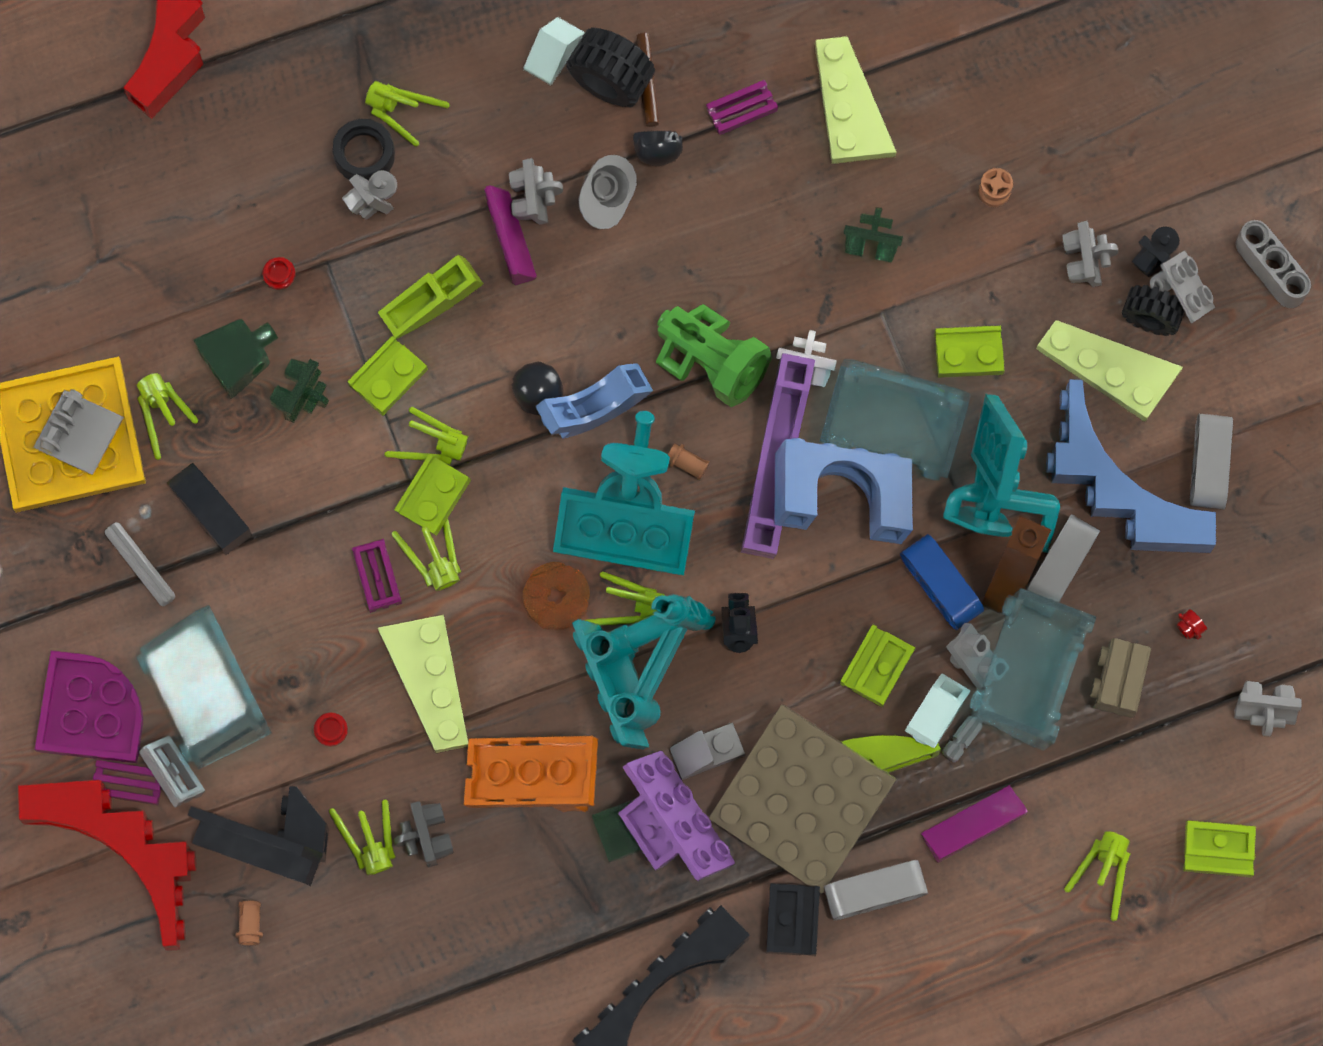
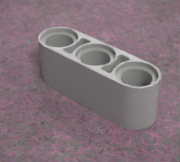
[1235,220,1311,308]
[1190,413,1233,510]
[1024,514,1100,612]
[824,860,928,920]

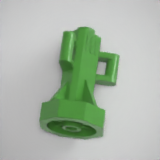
[656,304,772,408]

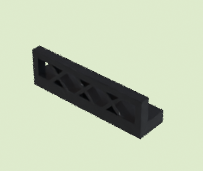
[187,806,323,886]

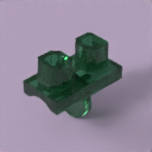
[844,207,903,263]
[270,359,329,423]

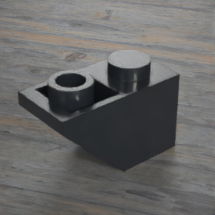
[278,786,329,863]

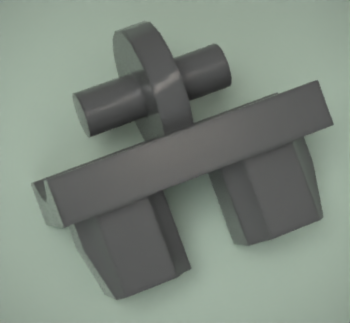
[394,801,454,868]

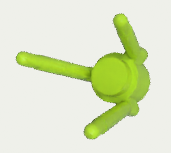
[365,81,450,146]
[137,373,198,460]
[385,407,468,465]
[392,519,461,591]
[584,571,665,626]
[329,799,396,875]
[1064,831,1130,921]

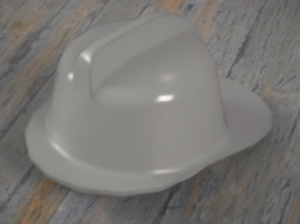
[578,155,637,229]

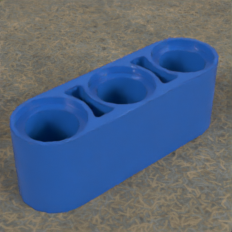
[900,534,984,630]

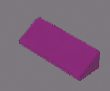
[484,185,537,285]
[921,785,1028,863]

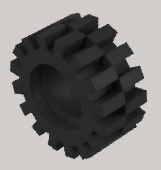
[1121,285,1185,336]

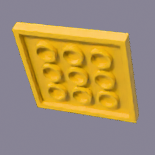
[0,356,146,513]

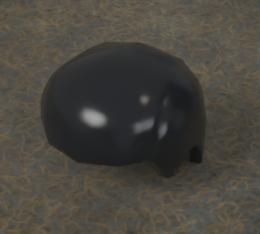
[633,131,683,167]
[511,361,564,415]

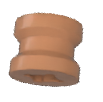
[979,168,1013,207]

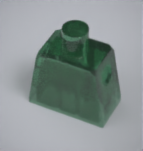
[193,319,278,399]

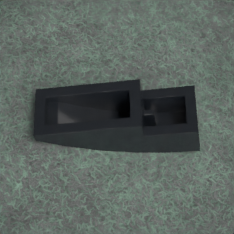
[166,463,252,555]

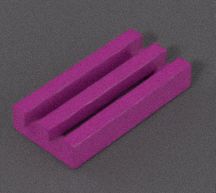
[706,80,778,136]
[352,539,402,613]
[93,760,162,805]

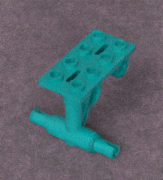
[572,594,716,750]

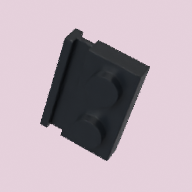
[766,883,820,956]

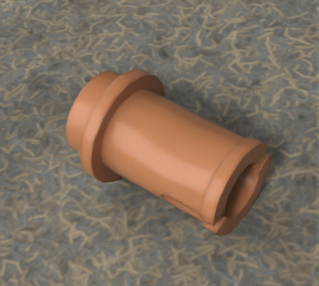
[668,444,710,480]
[235,901,263,946]

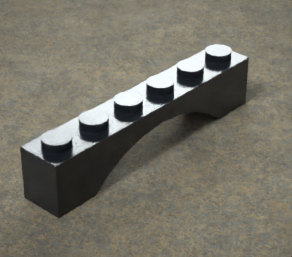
[572,905,750,1046]

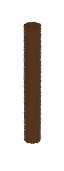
[636,33,659,127]

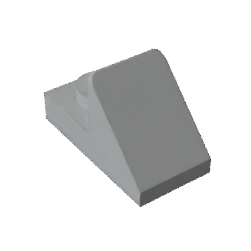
[670,723,745,780]

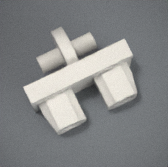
[776,330,837,387]

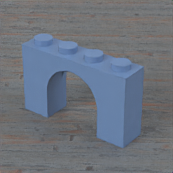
[774,438,913,544]

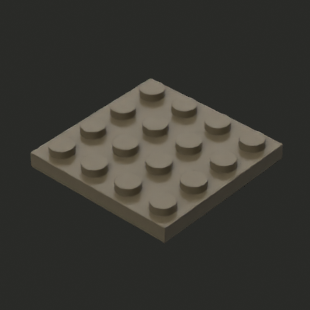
[709,704,897,894]

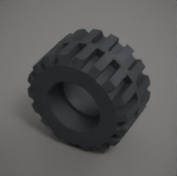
[566,28,655,107]

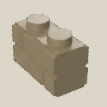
[1090,638,1151,718]

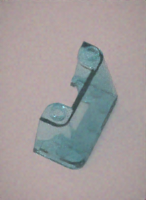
[820,359,971,480]
[970,588,1096,750]
[137,605,272,769]

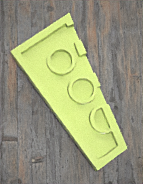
[815,37,896,164]
[1036,320,1183,422]
[378,615,468,753]

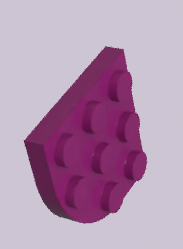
[35,651,143,763]

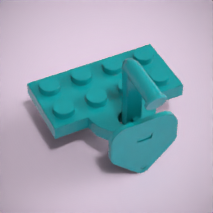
[943,394,1060,553]
[553,411,695,576]

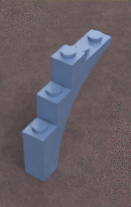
[1046,379,1216,553]

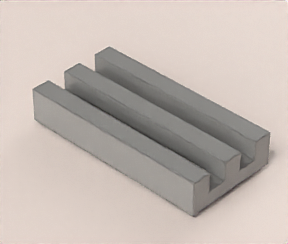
[139,736,205,808]

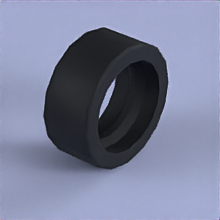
[332,119,395,180]

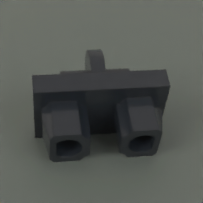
[1132,226,1180,278]
[721,593,758,653]

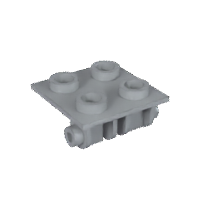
[1150,250,1215,323]
[33,389,124,475]

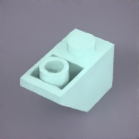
[905,673,970,748]

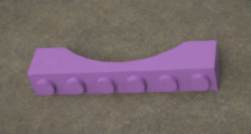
[741,353,815,559]

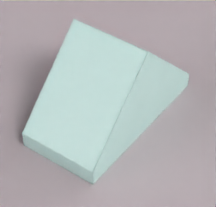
[524,17,585,85]

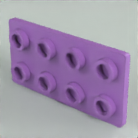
[618,751,735,881]

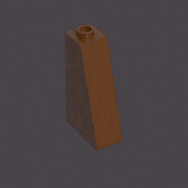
[982,516,1051,618]

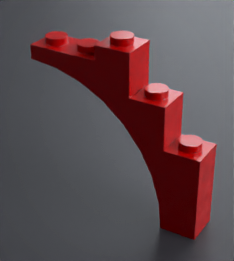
[123,0,205,119]
[18,780,197,951]

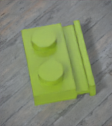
[935,326,1005,378]
[348,335,428,416]
[394,454,471,536]
[840,624,915,708]
[1183,820,1256,877]

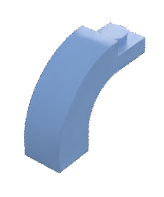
[536,363,653,439]

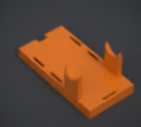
[464,736,598,812]

